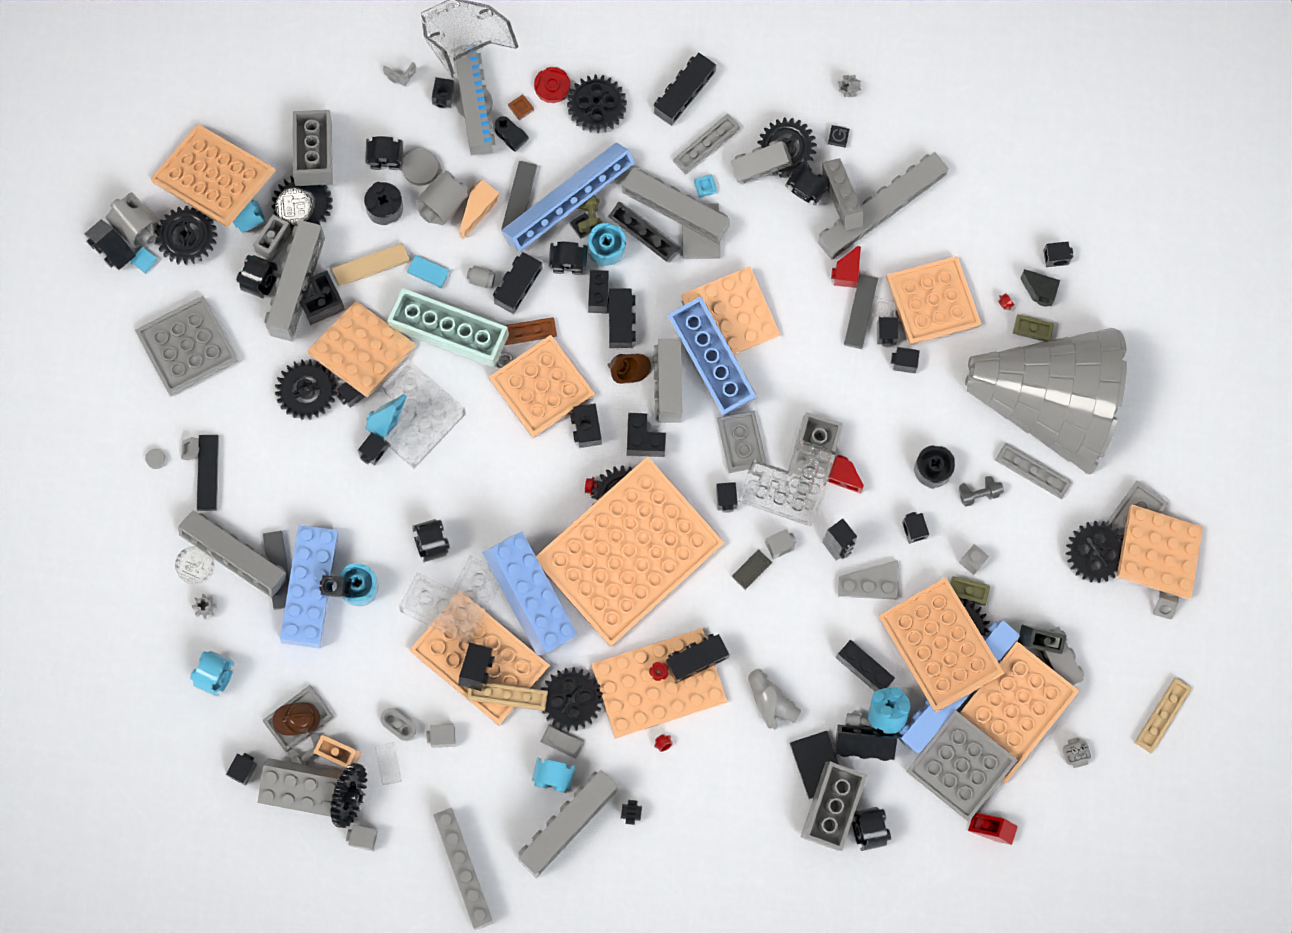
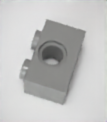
[253,214,292,261]

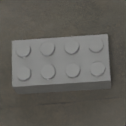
[293,110,333,186]
[653,338,682,423]
[257,758,343,817]
[800,761,867,851]

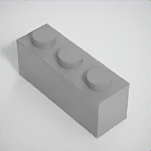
[730,140,793,184]
[1040,627,1084,686]

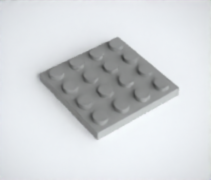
[135,296,238,396]
[906,710,1018,822]

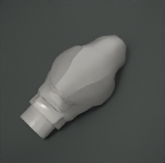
[748,669,801,730]

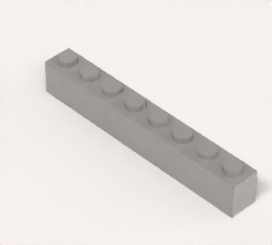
[818,152,949,260]

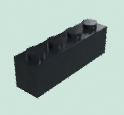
[653,52,716,126]
[608,202,682,262]

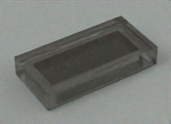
[732,549,772,590]

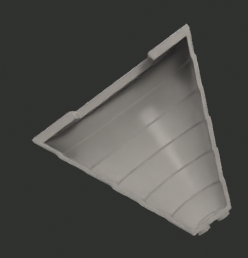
[965,328,1127,475]

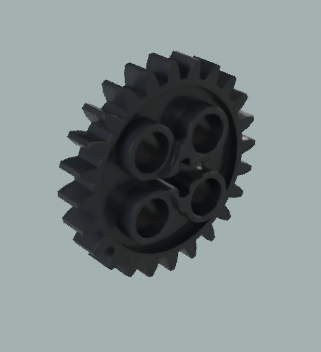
[567,74,627,133]
[1065,521,1124,583]
[541,667,603,732]

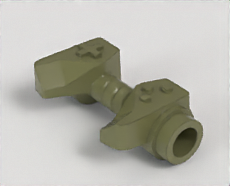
[576,195,603,233]

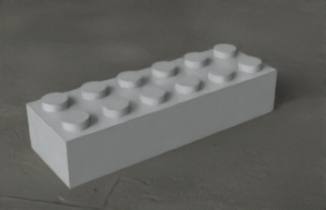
[264,220,325,342]
[518,770,618,878]

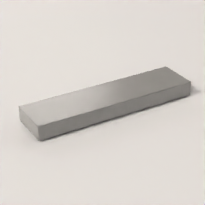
[673,114,740,175]
[995,443,1071,499]

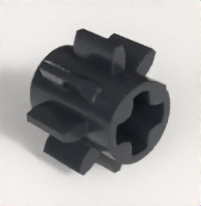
[621,800,642,825]

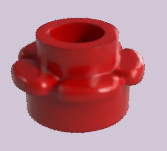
[998,293,1015,310]
[585,477,598,496]
[649,662,668,681]
[654,734,673,752]

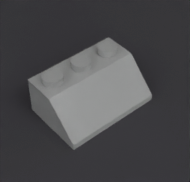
[788,412,843,478]

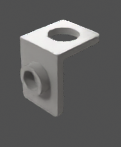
[383,62,416,86]
[1153,591,1179,619]

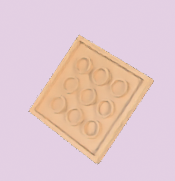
[886,256,981,346]
[681,266,780,354]
[308,301,415,398]
[489,335,595,438]
[1117,504,1203,599]

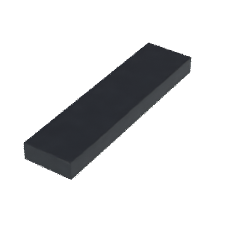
[197,435,219,511]

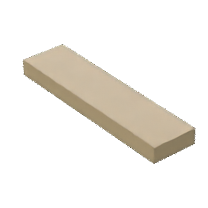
[332,243,410,287]
[1134,678,1192,754]
[467,682,548,711]

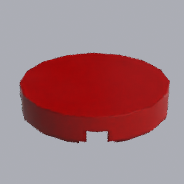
[534,67,571,103]

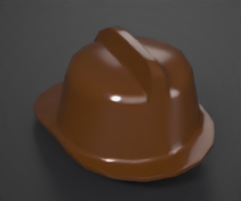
[607,354,651,384]
[272,702,320,736]

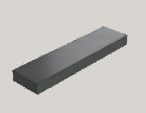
[501,161,537,230]
[844,274,878,349]
[263,531,290,610]

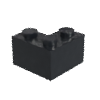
[84,219,136,270]
[300,270,345,325]
[626,413,666,457]

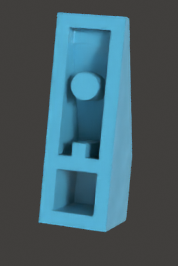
[365,394,407,441]

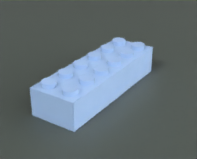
[668,296,758,416]
[280,525,338,648]
[482,531,577,656]

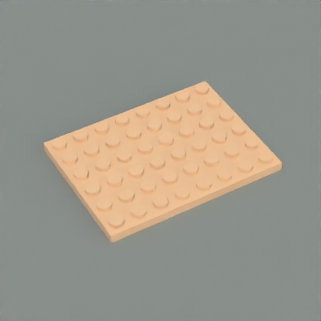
[536,456,724,647]

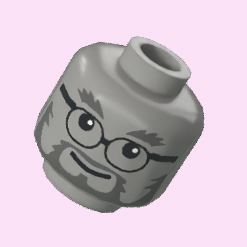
[1063,738,1091,768]

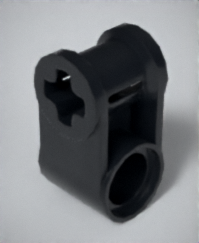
[495,116,529,152]

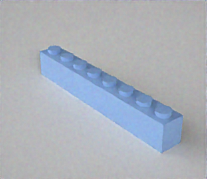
[501,142,635,252]
[897,620,1020,754]

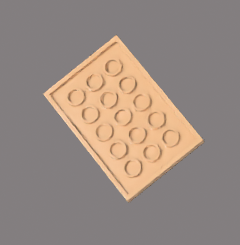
[150,124,275,228]
[879,577,1004,713]
[409,591,550,726]
[591,628,727,739]
[960,642,1079,783]

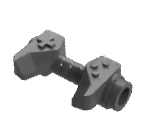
[959,476,1004,507]

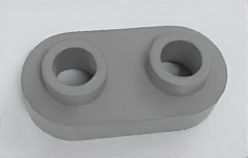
[380,708,416,741]

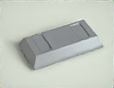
[540,724,584,759]

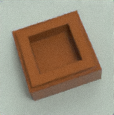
[508,94,534,120]

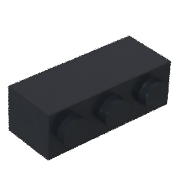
[493,252,543,315]
[609,288,636,348]
[822,518,857,561]
[666,634,730,684]
[836,639,895,692]
[835,724,897,761]

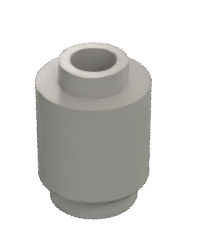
[467,265,496,288]

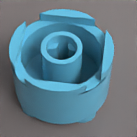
[233,198,265,233]
[588,223,626,266]
[339,563,378,606]
[190,651,234,697]
[868,687,911,734]
[532,757,576,793]

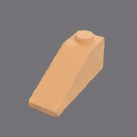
[460,179,500,240]

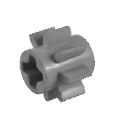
[838,75,861,97]
[192,594,217,619]

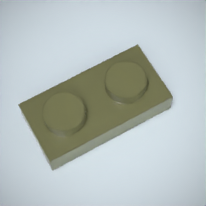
[1012,314,1054,342]
[950,576,990,606]

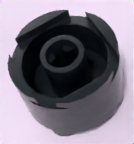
[365,136,403,170]
[785,164,828,206]
[364,182,403,225]
[549,241,588,275]
[236,255,278,298]
[914,445,955,489]
[412,519,450,563]
[852,807,891,851]

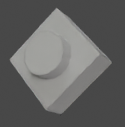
[181,437,199,460]

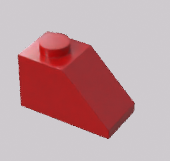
[831,246,861,288]
[825,455,864,494]
[968,813,1018,845]

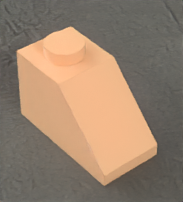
[313,735,362,768]

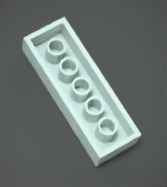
[387,288,509,368]

